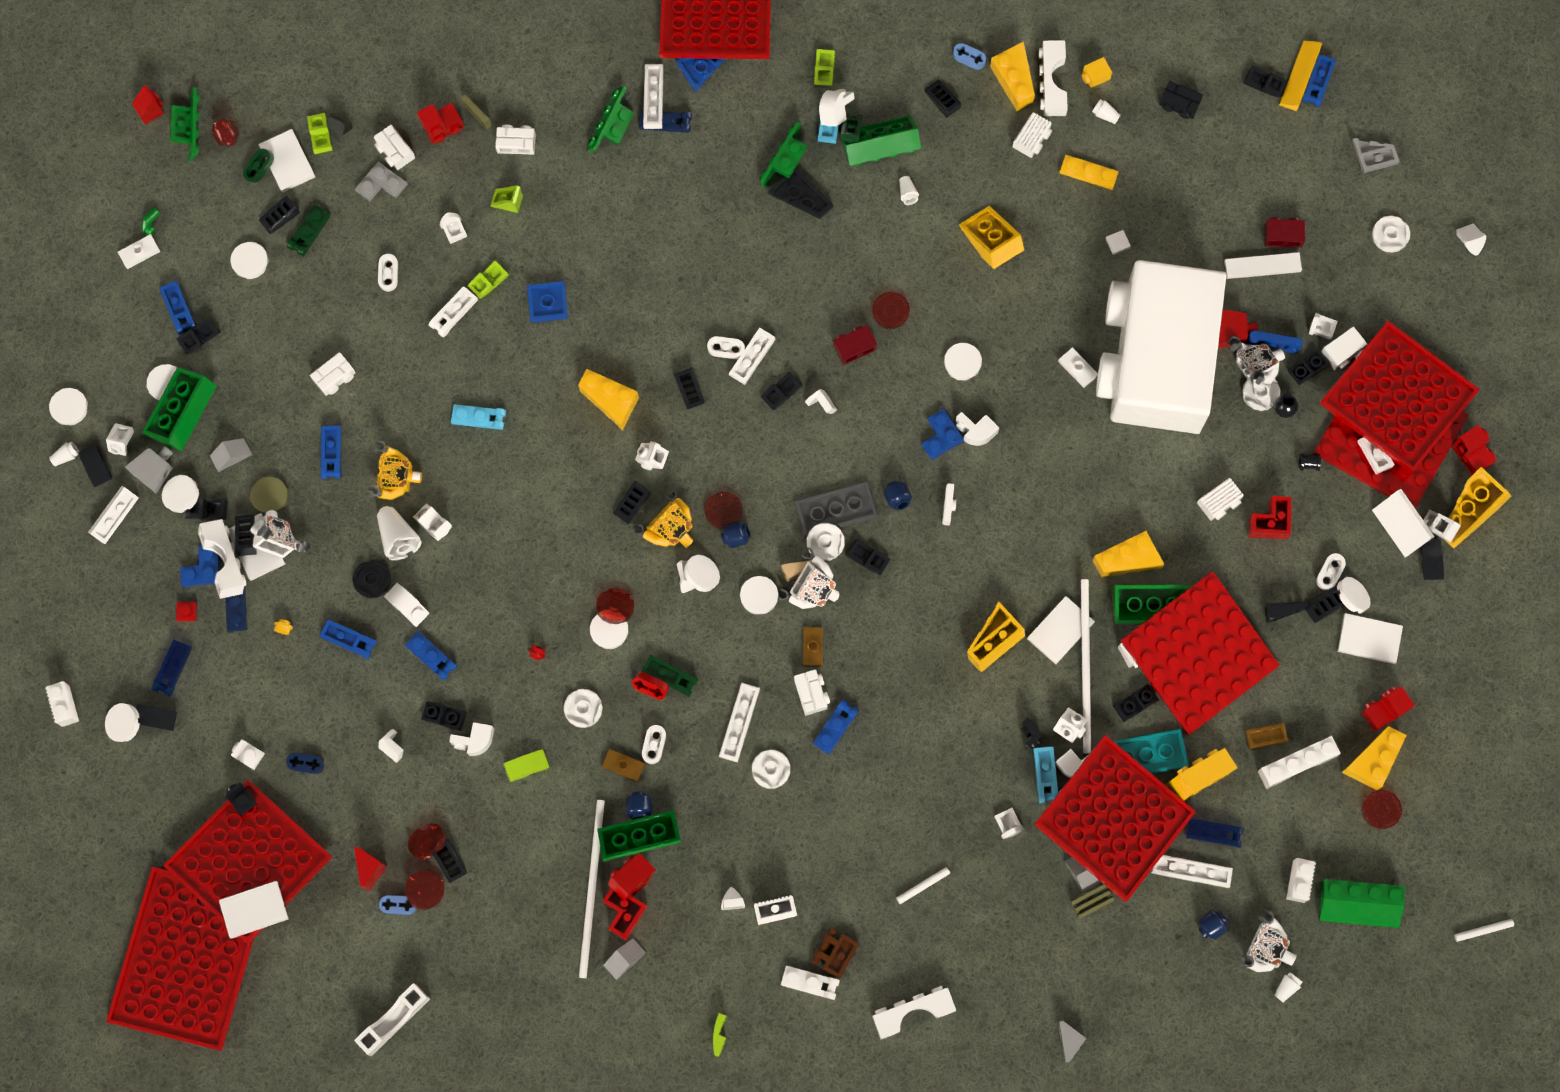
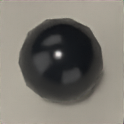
[1274,394,1298,418]

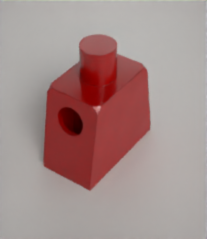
[1218,309,1258,348]

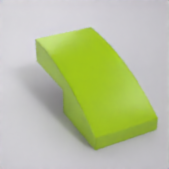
[814,49,835,86]
[307,113,333,154]
[467,261,510,299]
[503,749,549,782]
[713,1013,727,1057]

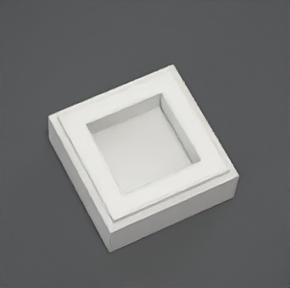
[1106,230,1131,255]

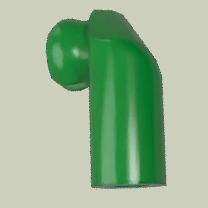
[142,208,160,235]

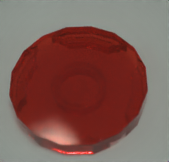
[872,292,910,329]
[705,492,743,529]
[596,588,634,624]
[1361,790,1402,830]
[408,823,446,859]
[404,870,445,910]

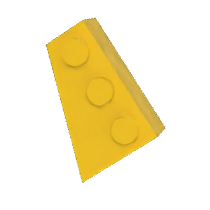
[990,42,1035,111]
[578,369,639,431]
[1093,531,1164,577]
[967,601,1025,672]
[1342,726,1407,790]
[1166,748,1238,801]

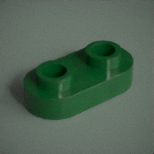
[243,149,274,183]

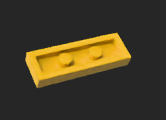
[1060,155,1119,190]

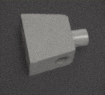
[125,446,173,494]

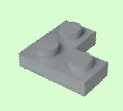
[355,162,408,201]

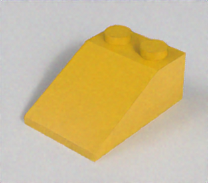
[959,206,1024,269]

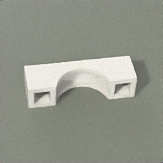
[1038,41,1067,116]
[198,519,246,599]
[1258,736,1341,789]
[354,983,430,1056]
[872,986,956,1039]

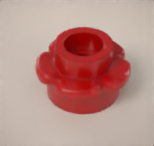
[528,644,546,661]

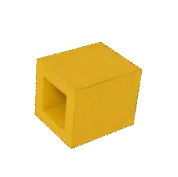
[1082,57,1112,88]

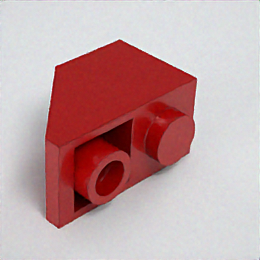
[132,85,164,124]

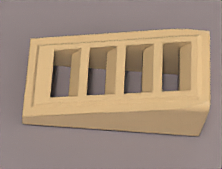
[781,561,811,582]

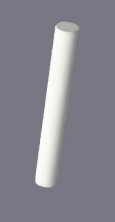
[896,867,950,904]
[1454,919,1514,942]

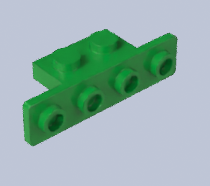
[586,86,634,153]
[170,87,199,161]
[759,121,808,188]

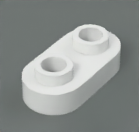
[378,254,398,292]
[707,336,745,359]
[1316,553,1346,590]
[642,725,666,764]

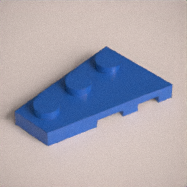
[676,58,725,92]

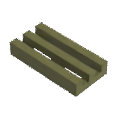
[460,94,491,130]
[1070,883,1114,919]

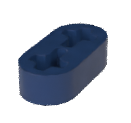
[286,753,324,774]

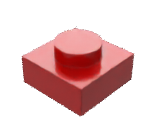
[176,602,198,622]

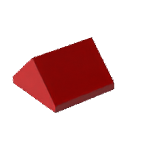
[354,847,387,891]

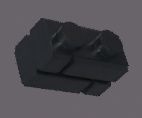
[1159,81,1204,119]

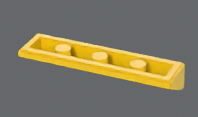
[1279,41,1322,111]

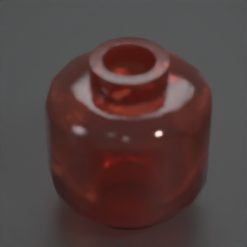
[211,119,239,147]

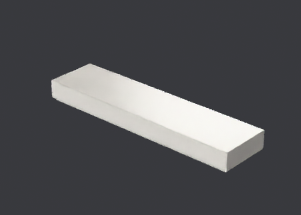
[643,64,664,129]
[1224,252,1302,279]
[719,683,760,763]
[1151,855,1233,888]

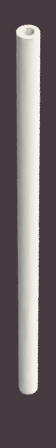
[1081,579,1091,754]
[579,800,605,978]

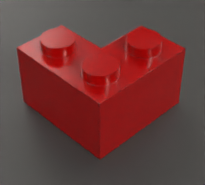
[416,103,464,144]
[1451,424,1497,475]
[1248,496,1291,540]
[1362,686,1415,732]
[608,853,656,901]
[602,888,648,941]

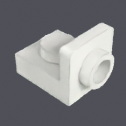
[106,423,134,456]
[231,739,265,770]

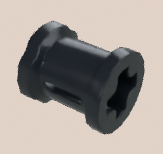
[1299,453,1321,471]

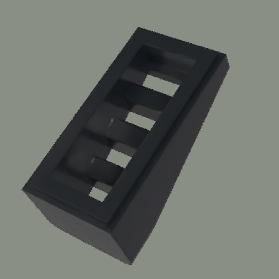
[924,79,961,118]
[259,196,300,234]
[673,368,705,410]
[613,481,651,525]
[235,514,257,556]
[1305,587,1345,624]
[1265,602,1307,623]
[430,838,467,883]

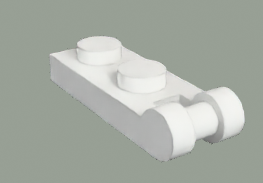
[429,286,478,337]
[781,966,840,1000]

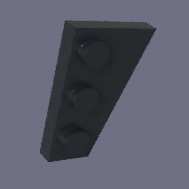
[768,168,833,219]

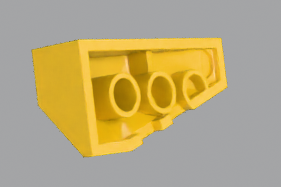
[1445,467,1512,548]

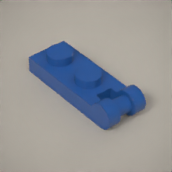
[1302,54,1336,107]
[159,281,196,335]
[1247,331,1303,353]
[321,426,342,479]
[319,619,377,659]
[405,631,457,680]
[813,699,859,755]

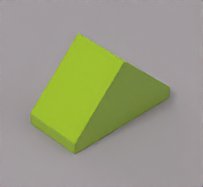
[490,185,523,213]

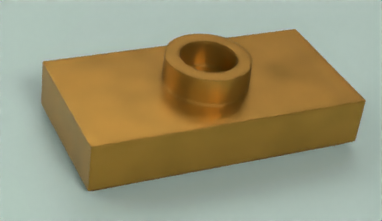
[803,627,823,667]
[1245,723,1288,750]
[602,749,646,782]

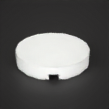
[1372,216,1410,253]
[230,242,269,279]
[944,343,982,380]
[147,364,177,400]
[1242,379,1281,411]
[49,388,88,425]
[162,475,199,513]
[806,523,845,561]
[684,555,720,592]
[740,576,778,614]
[1337,577,1371,613]
[590,610,628,649]
[564,689,603,728]
[105,703,140,742]
[752,750,790,789]

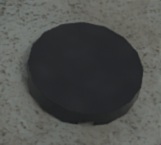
[353,560,391,599]

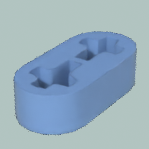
[953,43,986,70]
[379,895,418,915]

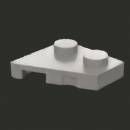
[1351,138,1400,173]

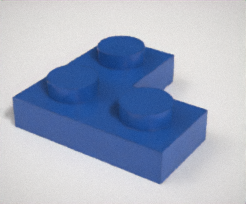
[921,409,964,461]
[180,546,220,587]

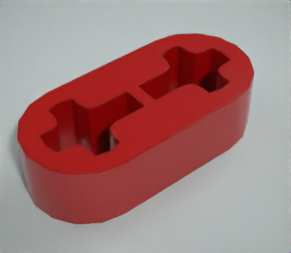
[632,672,669,700]

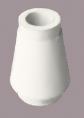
[1092,99,1120,124]
[899,176,919,205]
[49,442,79,466]
[1274,972,1302,1003]

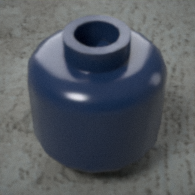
[884,481,912,510]
[721,521,751,548]
[626,791,652,820]
[1198,910,1229,940]

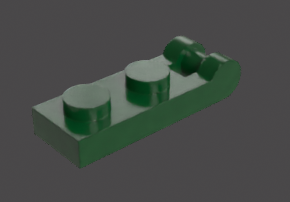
[840,113,863,143]
[286,205,331,257]
[641,655,698,697]

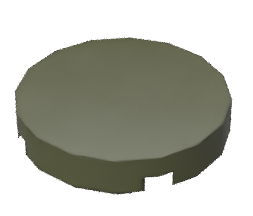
[250,476,289,514]

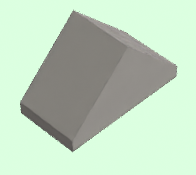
[210,438,252,472]
[1064,857,1101,893]
[604,939,646,980]
[1058,1021,1086,1063]

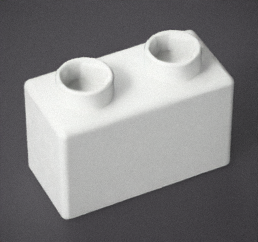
[1096,260,1226,434]

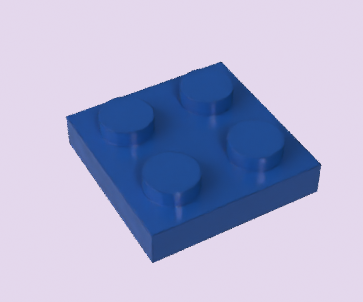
[527,281,568,323]

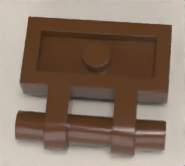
[811,927,860,979]

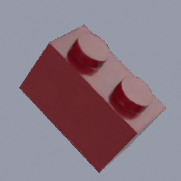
[1265,217,1305,248]
[833,325,877,365]

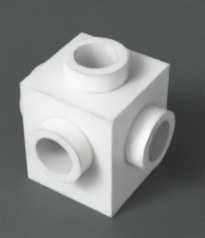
[635,441,669,470]
[1053,707,1088,743]

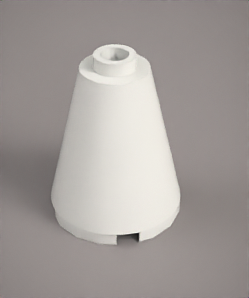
[377,506,421,560]

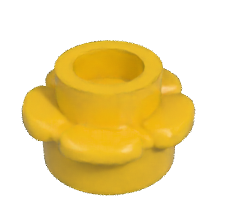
[274,619,293,635]

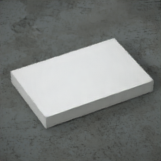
[258,129,315,193]
[1372,489,1435,557]
[229,513,285,581]
[1027,596,1095,664]
[1337,613,1403,664]
[219,881,289,939]

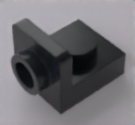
[1021,717,1042,750]
[224,782,258,817]

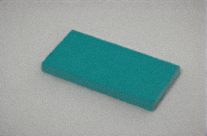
[1114,729,1189,774]

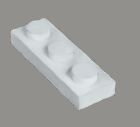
[729,328,776,385]
[88,486,139,544]

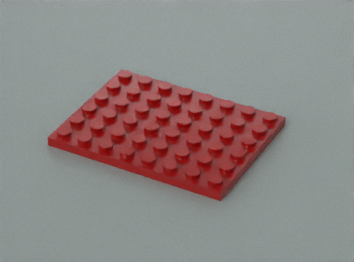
[106,867,255,1051]

